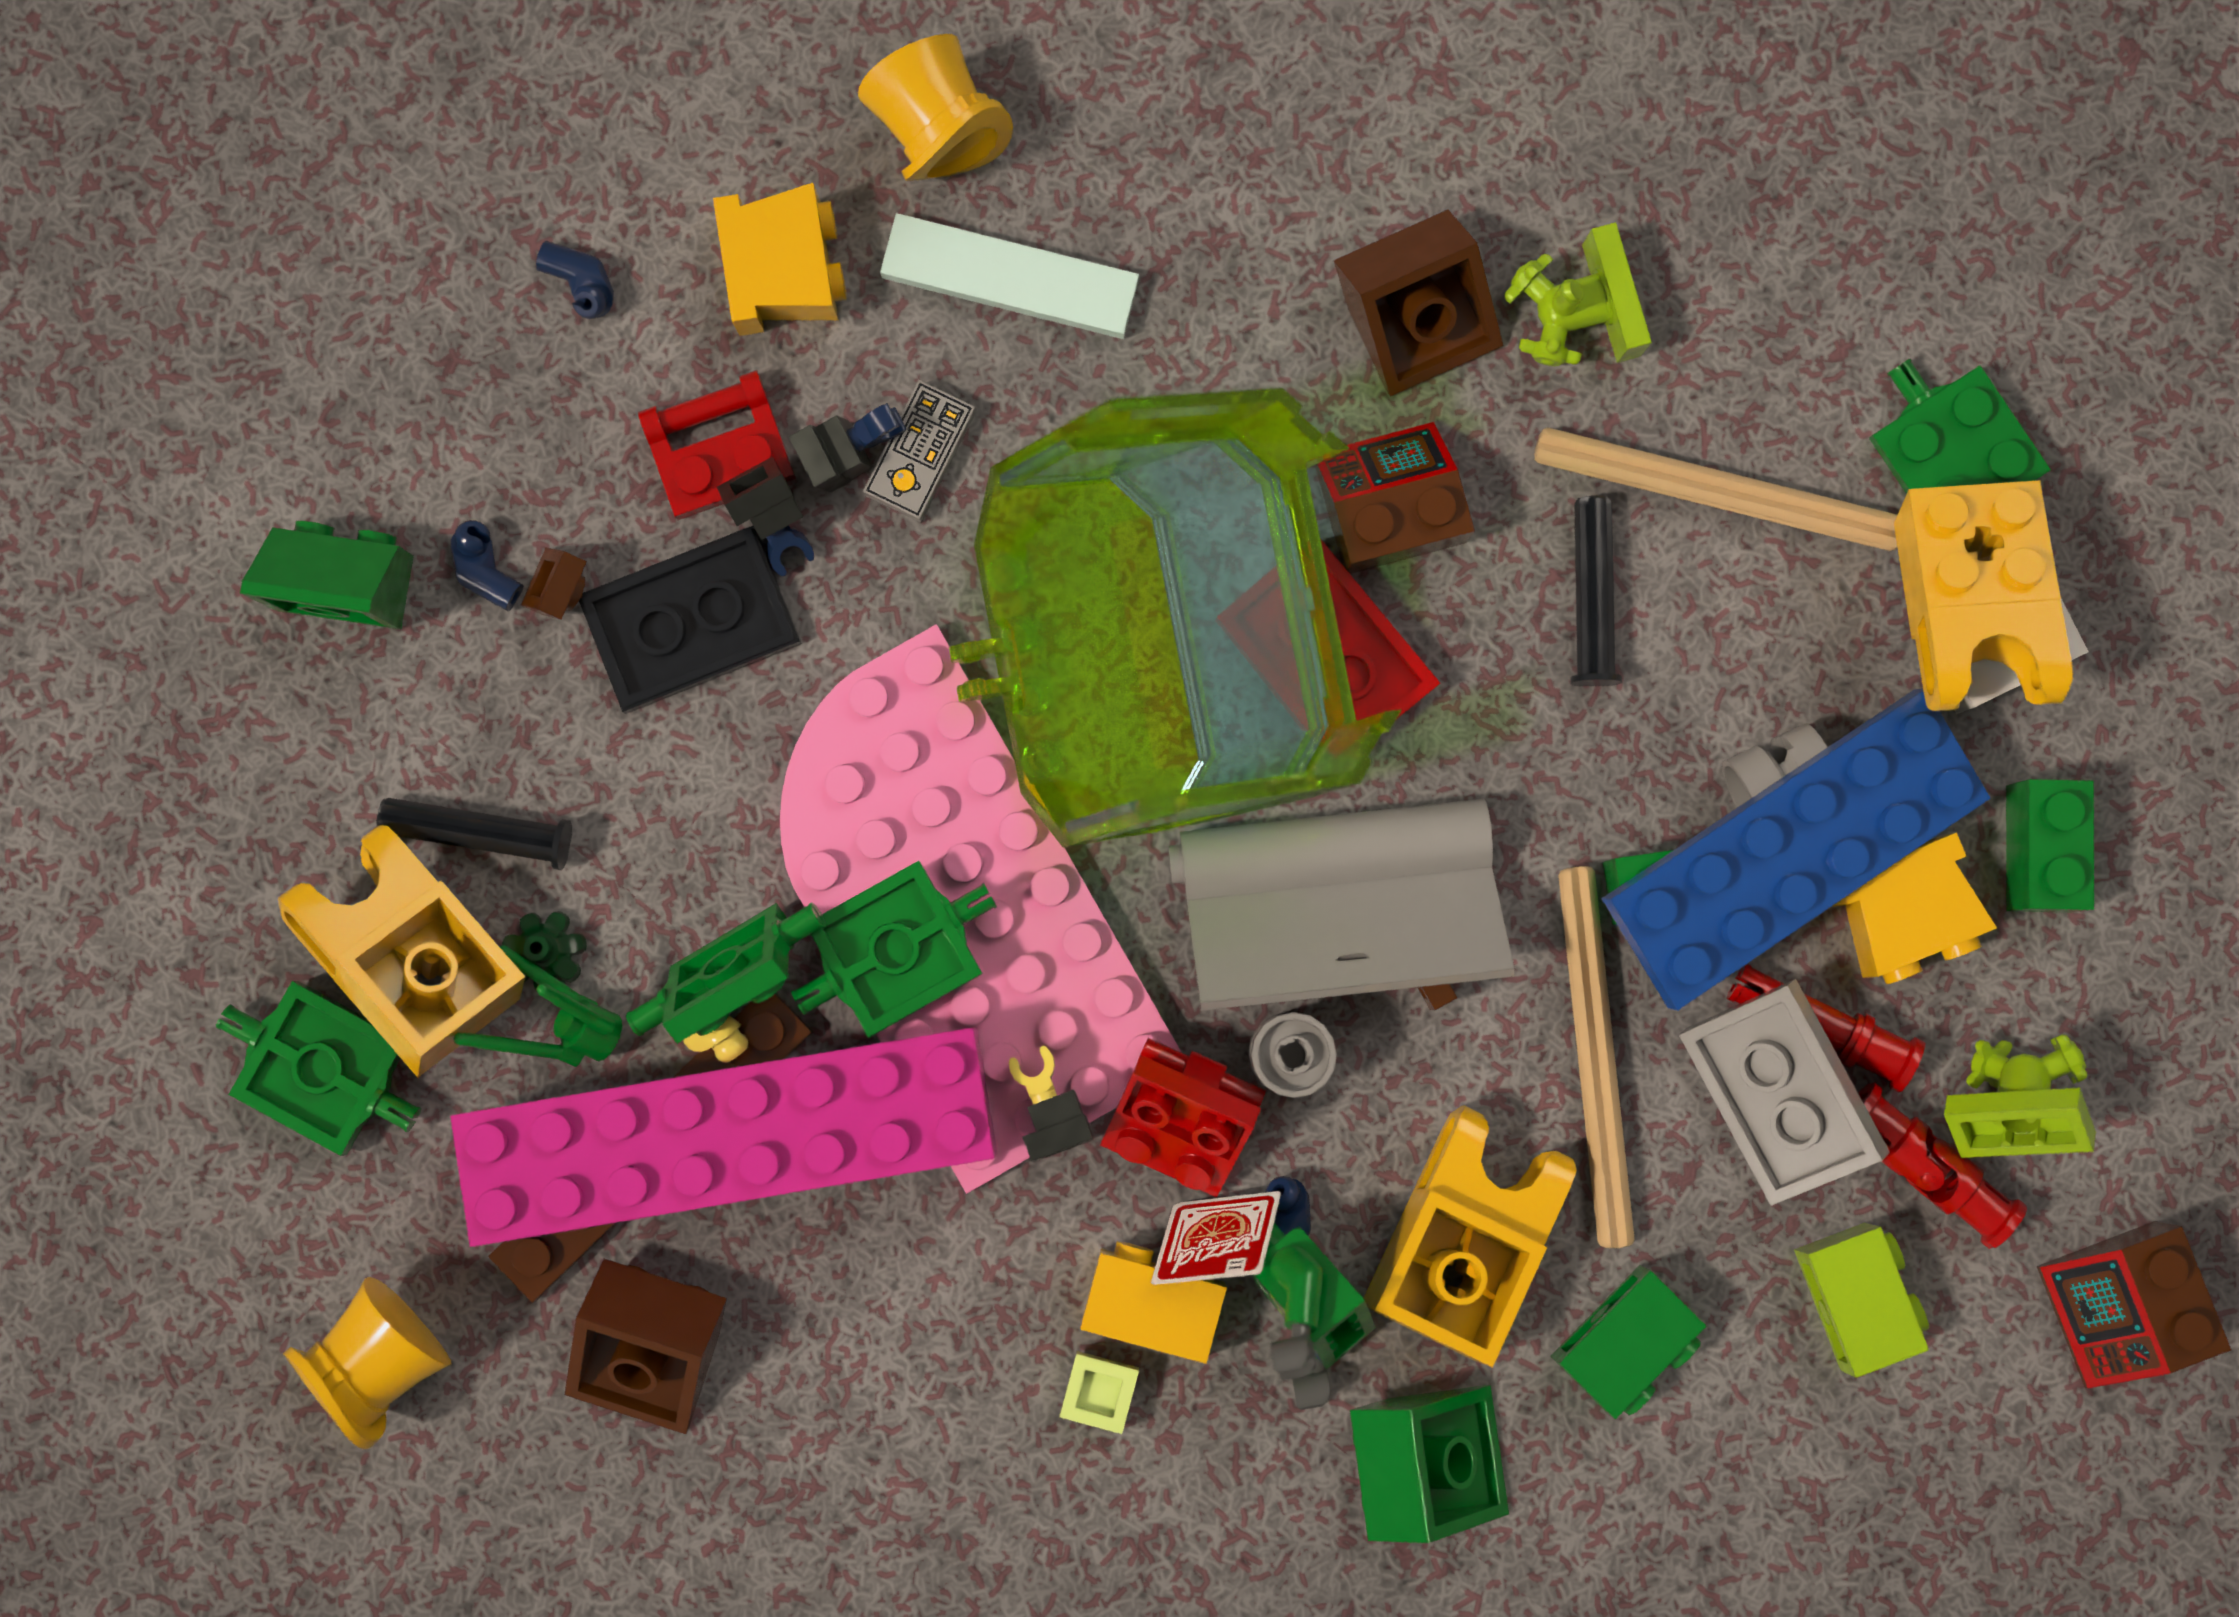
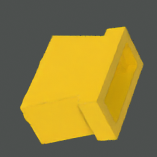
[713,182,847,336]
[1832,833,1997,984]

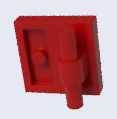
[1100,1038,1266,1197]

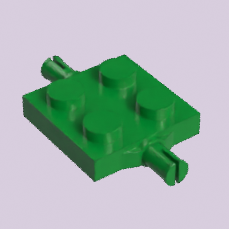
[1869,358,2051,494]
[791,860,997,1038]
[626,902,826,1044]
[216,981,421,1156]

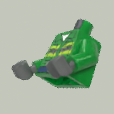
[1252,1222,1376,1410]

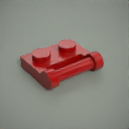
[638,370,796,520]

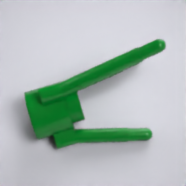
[454,945,622,1067]

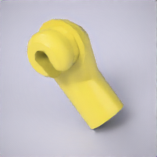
[683,1016,748,1063]

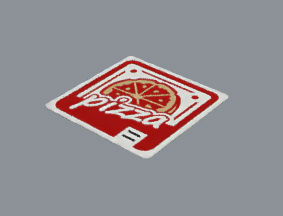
[1151,1191,1281,1285]

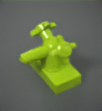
[1504,222,1652,367]
[1944,1034,2096,1158]

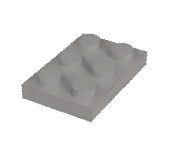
[1679,979,1890,1206]

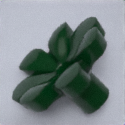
[502,911,587,992]

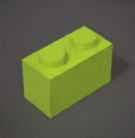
[1794,1223,1929,1378]

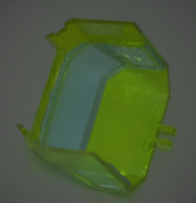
[949,388,1402,847]

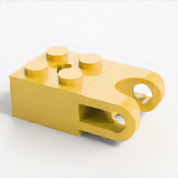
[1894,480,2073,711]
[278,825,525,1077]
[1363,1105,1577,1367]

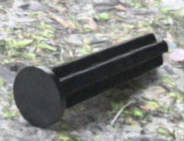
[1571,495,1622,686]
[376,798,572,870]

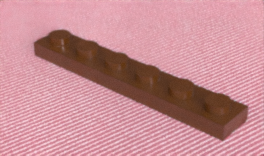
[488,993,813,1303]

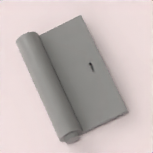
[1168,799,1515,1011]

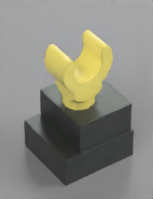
[1009,1046,1095,1162]

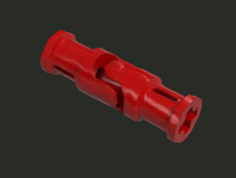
[1858,1082,2027,1249]

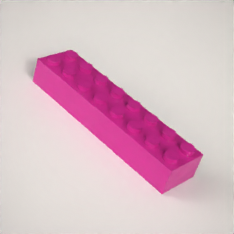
[450,1027,998,1247]

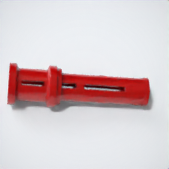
[1727,964,1926,1093]

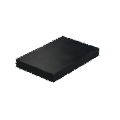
[579,525,802,714]

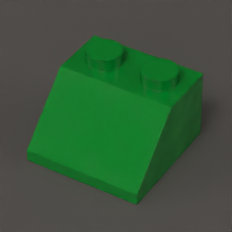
[240,521,414,630]
[1350,1385,1509,1543]

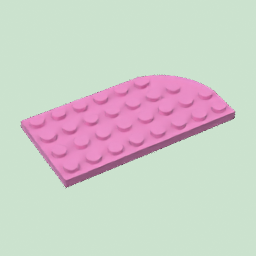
[780,624,1182,1194]

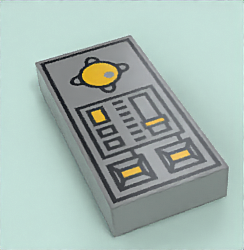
[863,380,976,523]

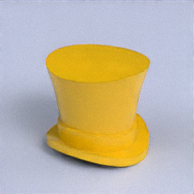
[858,34,1013,181]
[283,1277,452,1449]

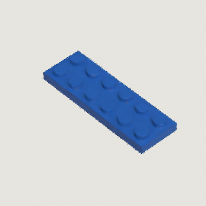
[1601,689,1991,1011]

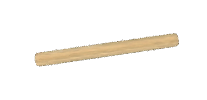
[1535,428,1897,551]
[1558,866,1635,1248]

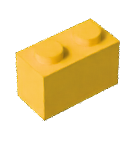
[1080,1241,1227,1364]

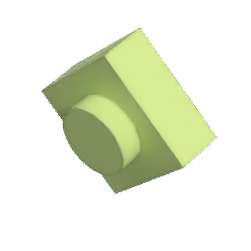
[1060,1351,1139,1434]

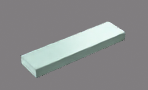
[880,213,1139,339]

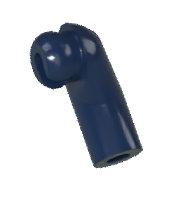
[536,241,614,319]
[451,520,523,611]

